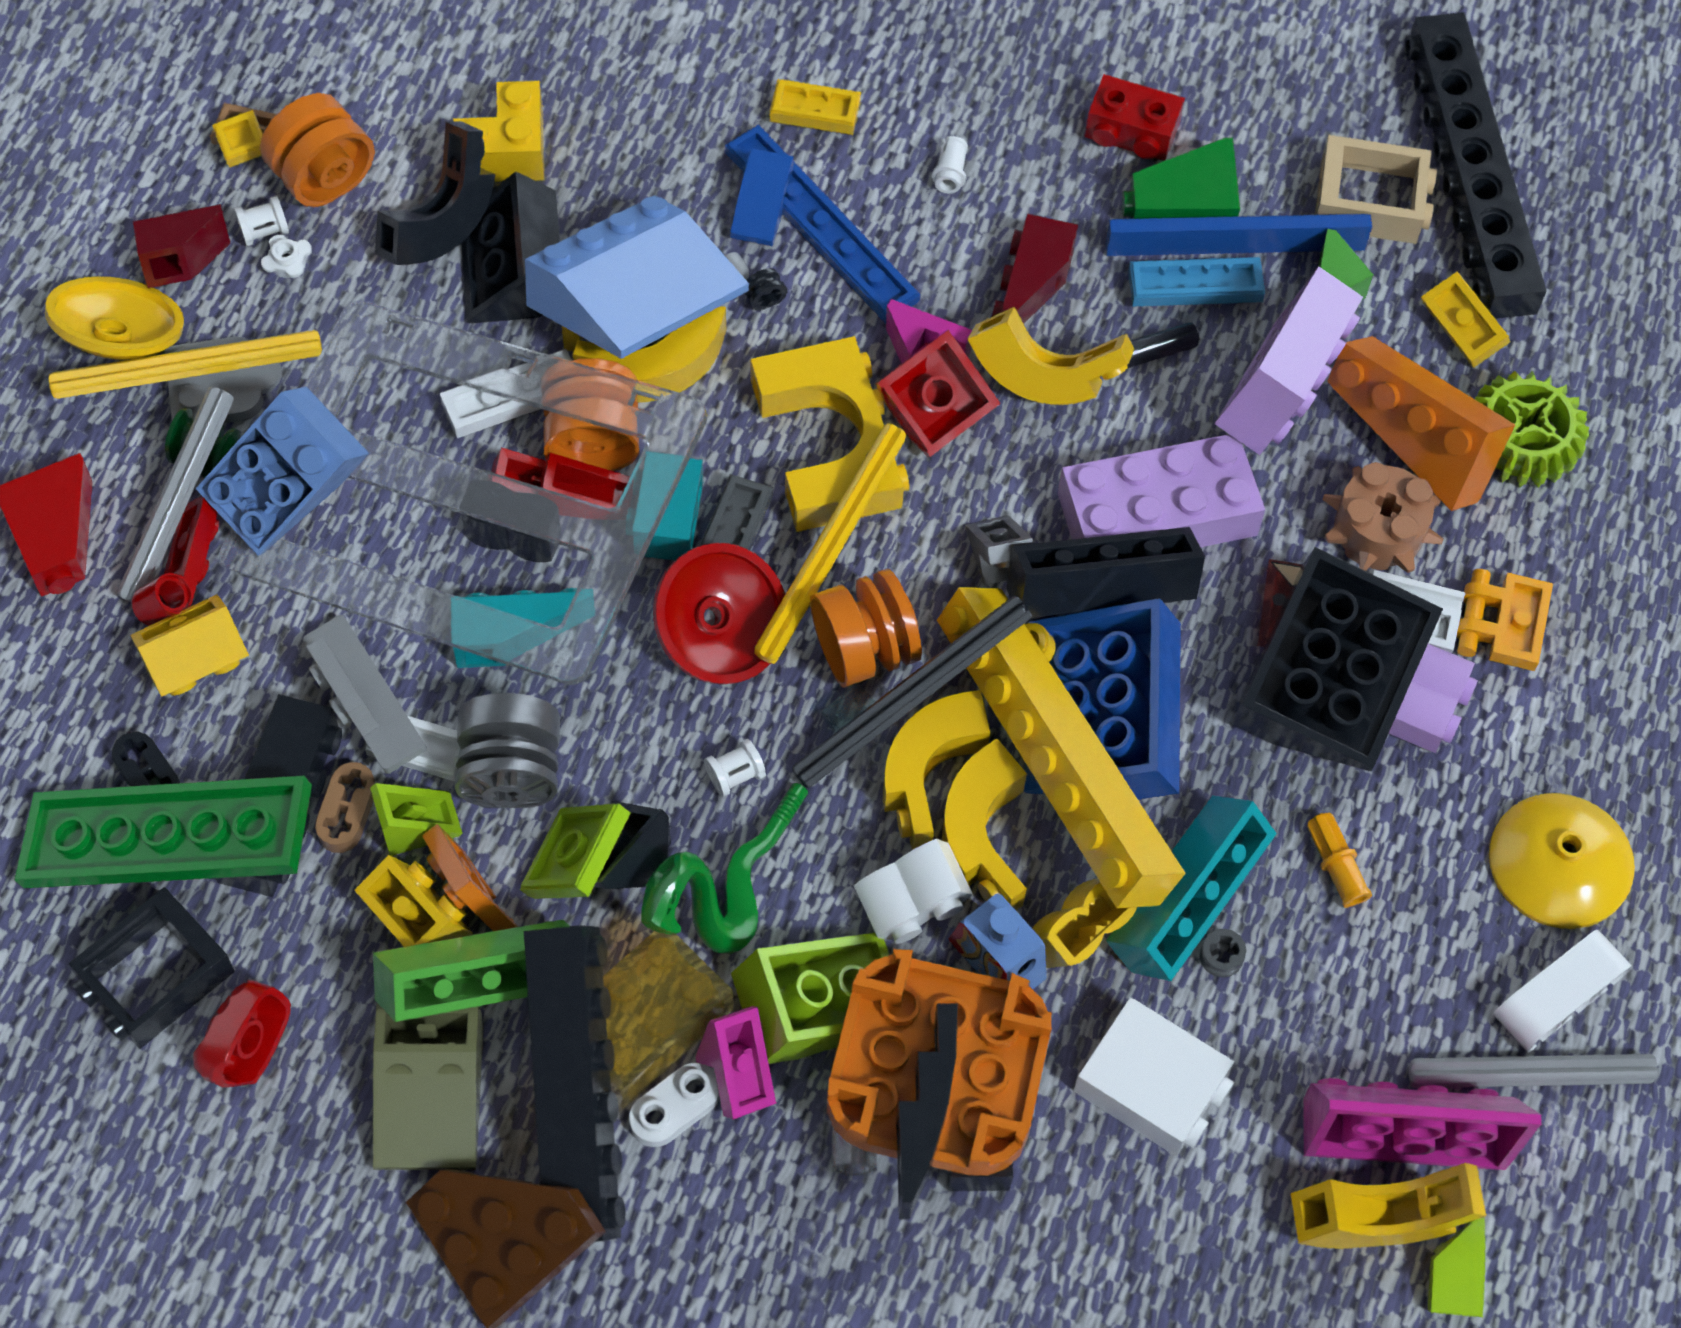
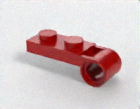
[132,495,219,626]

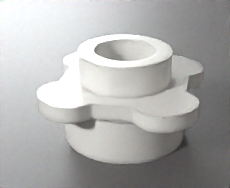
[261,235,312,278]

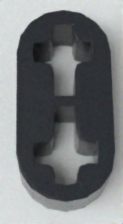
[112,732,180,786]

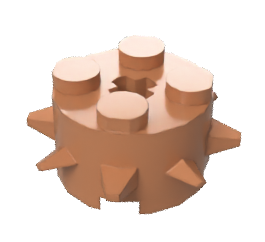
[1322,462,1444,573]

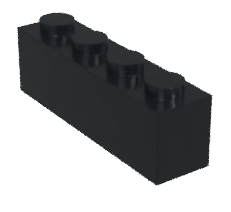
[1006,527,1205,618]
[216,694,342,898]

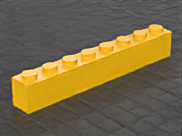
[937,587,1185,908]

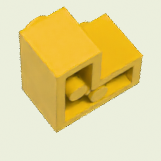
[453,81,544,182]

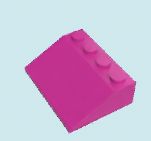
[1303,1078,1541,1170]

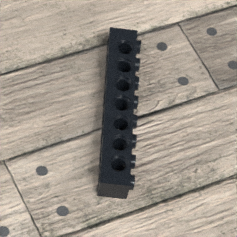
[1404,12,1547,319]

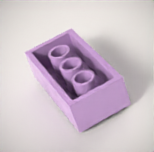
[1215,266,1363,455]
[1058,434,1265,547]

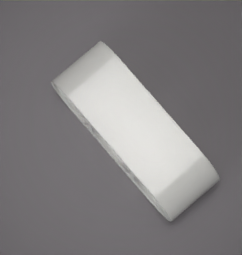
[1493,929,1633,1052]

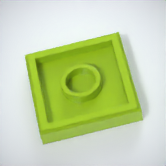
[520,803,630,899]

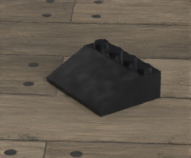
[1229,547,1443,772]

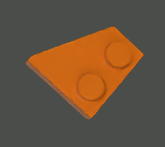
[422,824,518,931]

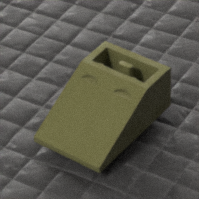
[373,1003,484,1170]

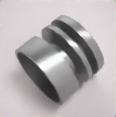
[454,693,560,808]

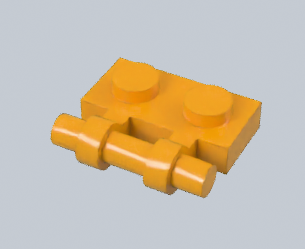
[1456,568,1553,671]

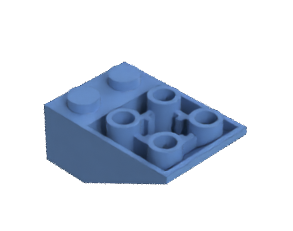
[196,386,369,556]

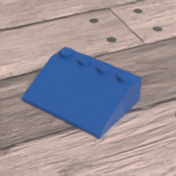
[1024,598,1181,800]

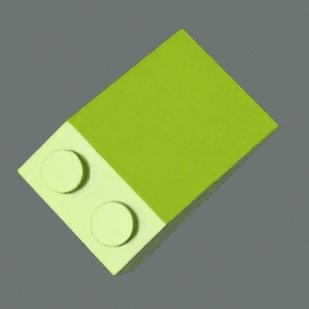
[731,933,889,1064]

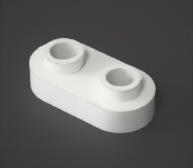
[629,1063,720,1147]

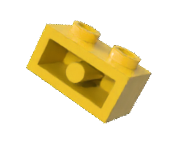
[130,594,249,697]
[354,855,473,947]

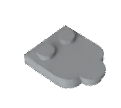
[164,337,282,423]

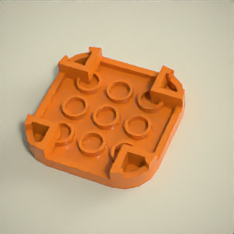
[827,949,1052,1176]

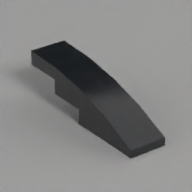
[896,1003,958,1220]

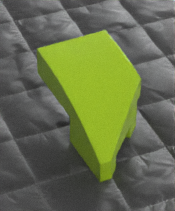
[1428,1217,1485,1318]

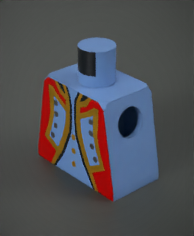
[948,893,1047,989]

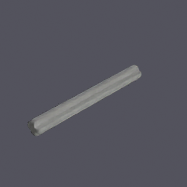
[117,387,234,602]
[1408,1054,1658,1088]

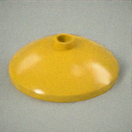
[45,276,184,360]
[1489,793,1635,929]

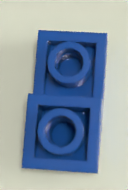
[730,148,794,246]

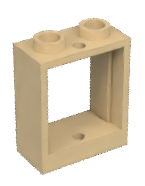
[1315,135,1437,244]

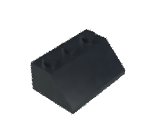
[461,171,560,324]

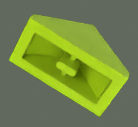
[370,783,463,856]

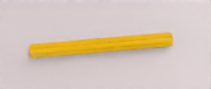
[48,330,322,399]
[754,423,906,664]

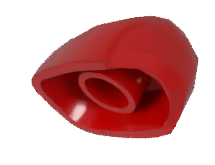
[192,980,291,1088]

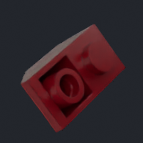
[133,204,231,288]

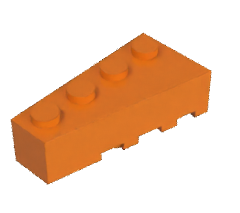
[1327,336,1515,511]

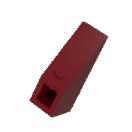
[992,214,1078,324]

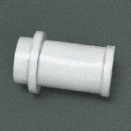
[932,136,968,194]

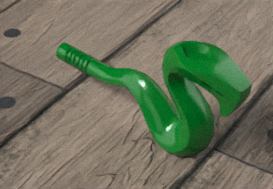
[641,783,808,954]

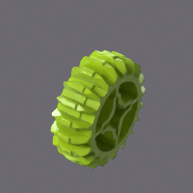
[1475,371,1589,488]

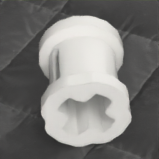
[234,196,289,246]
[704,738,766,797]

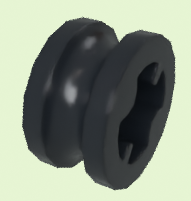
[745,268,788,311]

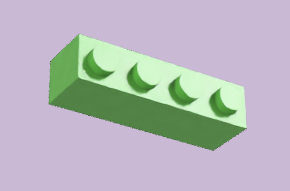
[373,919,570,1022]

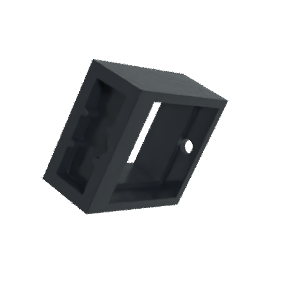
[68,887,235,1049]

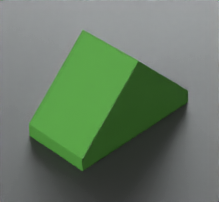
[1318,229,1373,300]

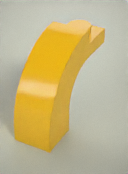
[573,306,726,403]
[968,307,1134,405]
[883,690,990,850]
[942,739,1027,910]
[1290,1163,1486,1249]

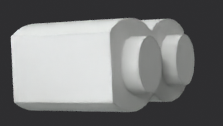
[854,839,973,944]

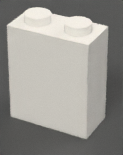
[1074,997,1235,1157]

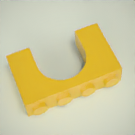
[750,336,909,532]

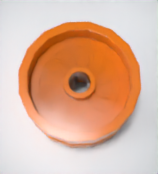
[260,93,375,207]

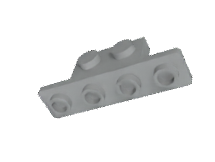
[303,615,427,774]

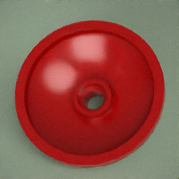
[653,543,785,685]

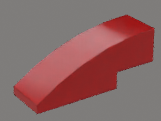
[489,447,635,522]

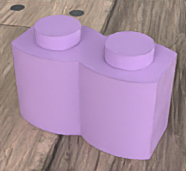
[1389,644,1478,753]

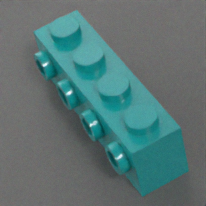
[1106,795,1277,981]

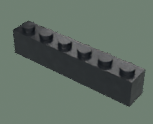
[524,925,626,1242]

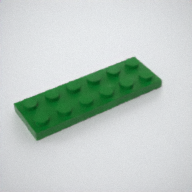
[14,776,312,889]

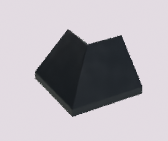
[594,801,671,889]

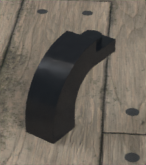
[375,121,495,265]

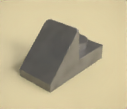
[965,516,1033,585]

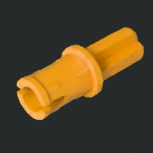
[1307,812,1372,908]

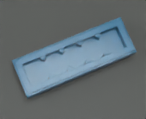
[1128,257,1266,307]

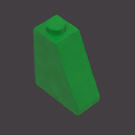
[1121,138,1240,219]

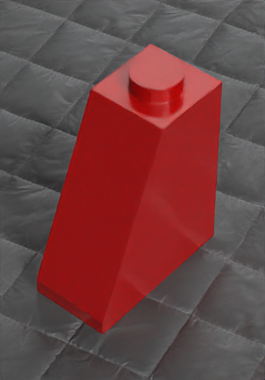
[0,453,93,597]

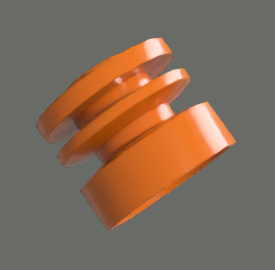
[543,358,639,471]
[810,568,922,688]

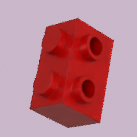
[1084,74,1185,161]

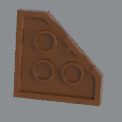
[406,1169,606,1328]

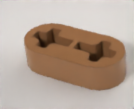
[315,762,375,853]

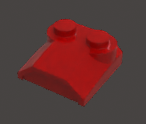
[876,330,1001,457]

